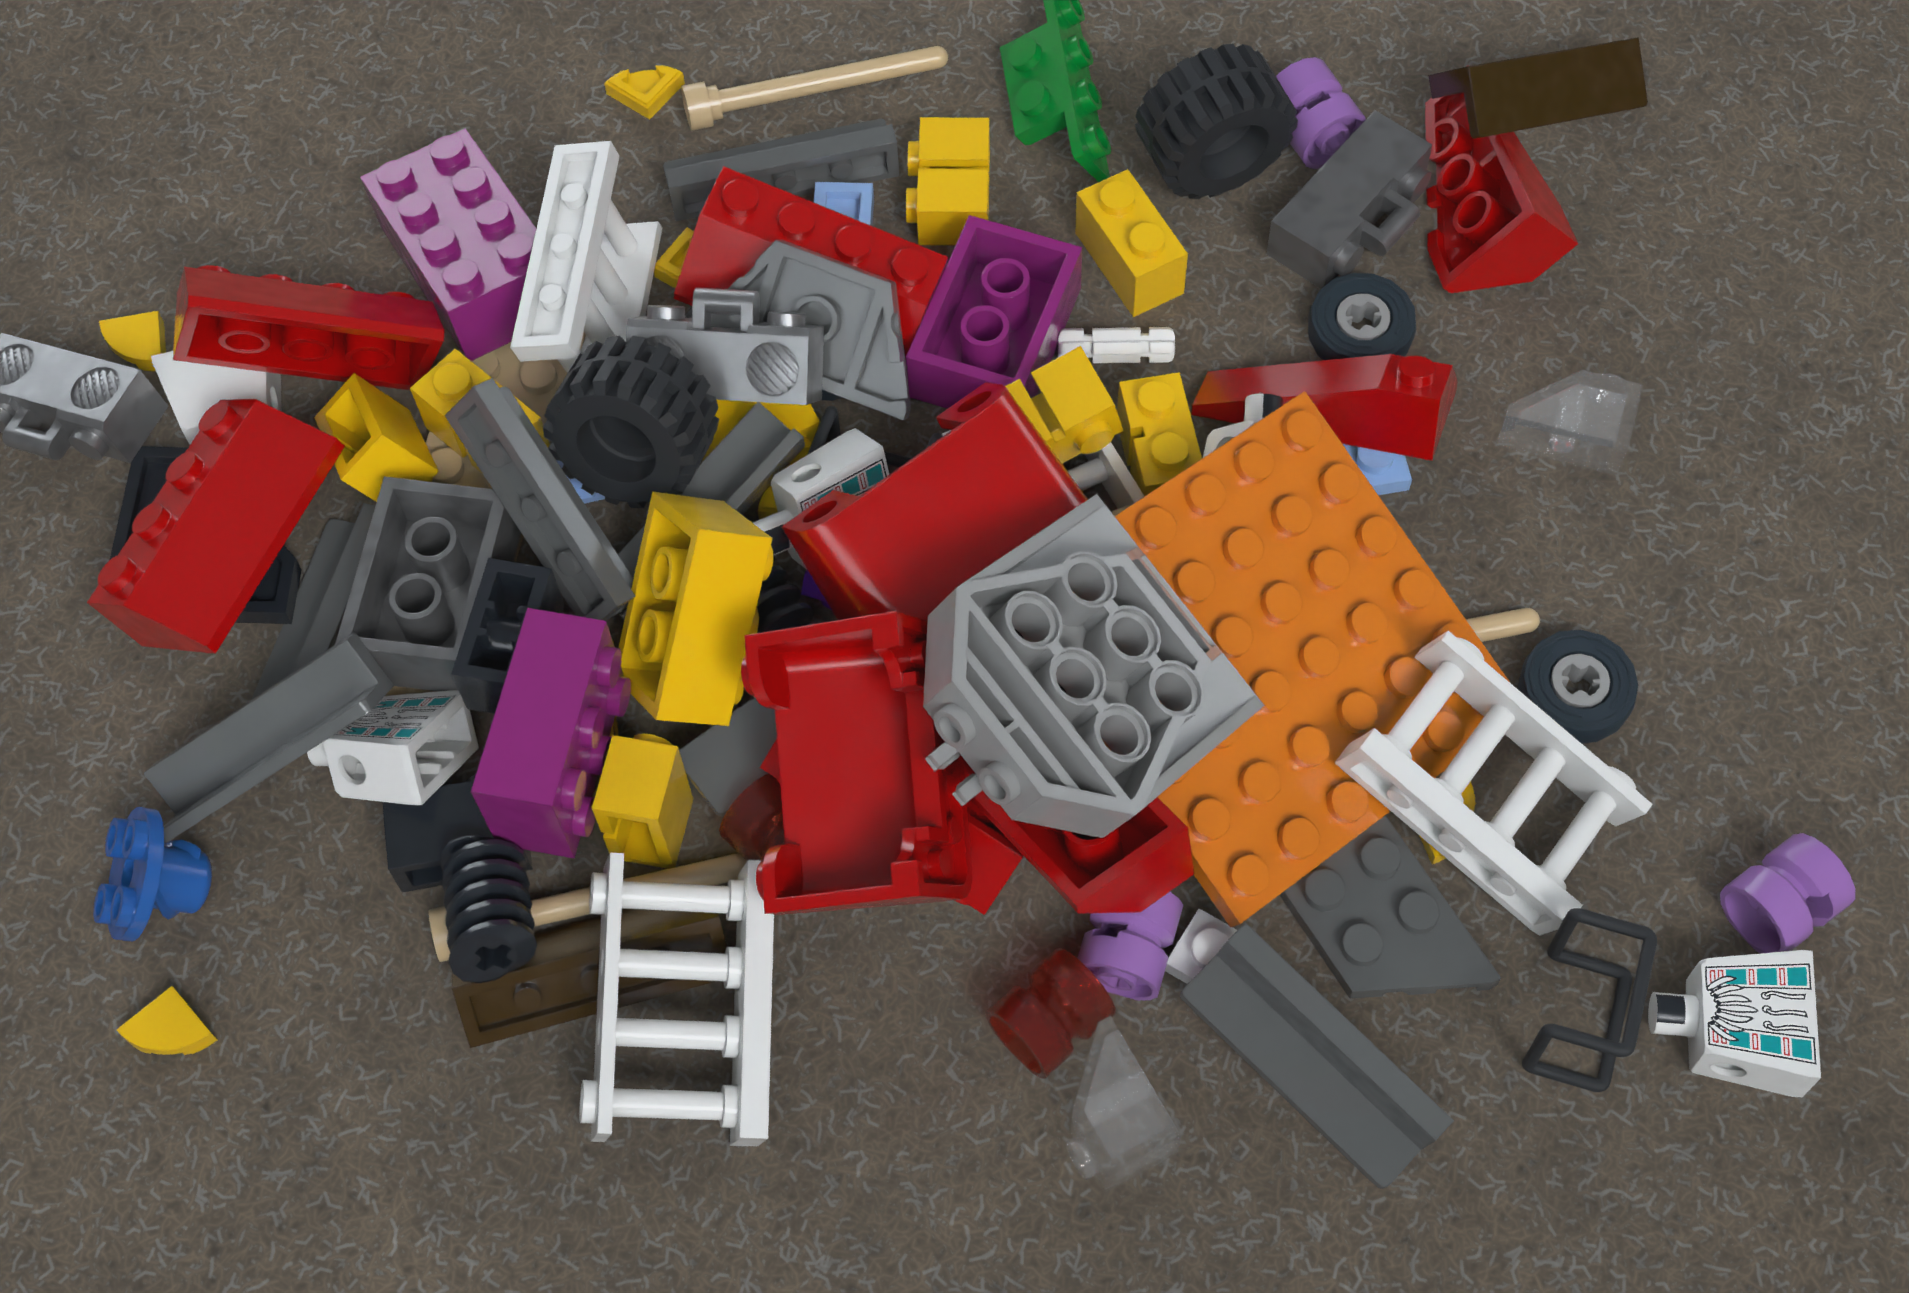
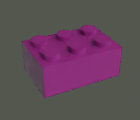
[906,215,1082,409]
[471,608,631,859]

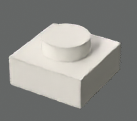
[1165,909,1237,984]

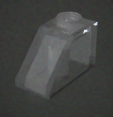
[1496,370,1643,476]
[1066,1016,1181,1193]

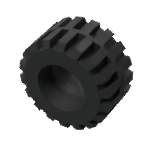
[1135,43,1298,199]
[543,335,719,508]

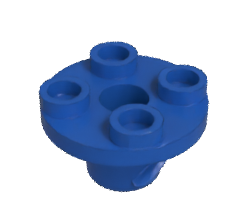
[94,807,212,942]

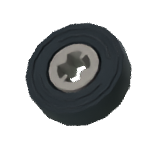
[1308,273,1416,360]
[1518,630,1638,744]

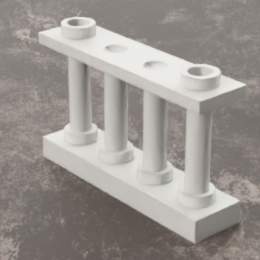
[510,141,662,373]
[1335,631,1653,936]
[579,852,774,1146]

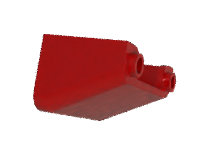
[741,611,973,915]

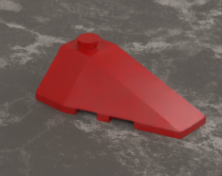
[1425,65,1578,293]
[1191,354,1458,461]

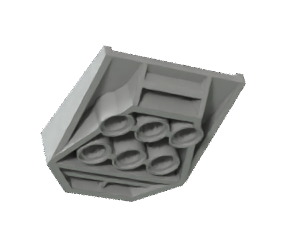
[923,494,1265,838]

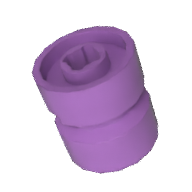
[1276,57,1366,169]
[1720,833,1855,954]
[1074,892,1183,1001]

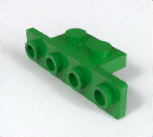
[1000,0,1111,182]

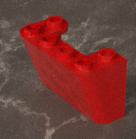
[781,382,1088,621]

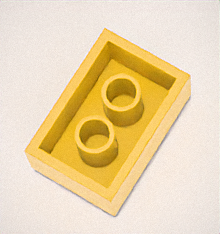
[618,491,773,726]

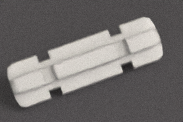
[1058,327,1175,363]

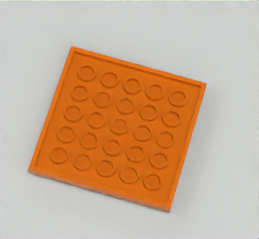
[1073,391,1509,928]

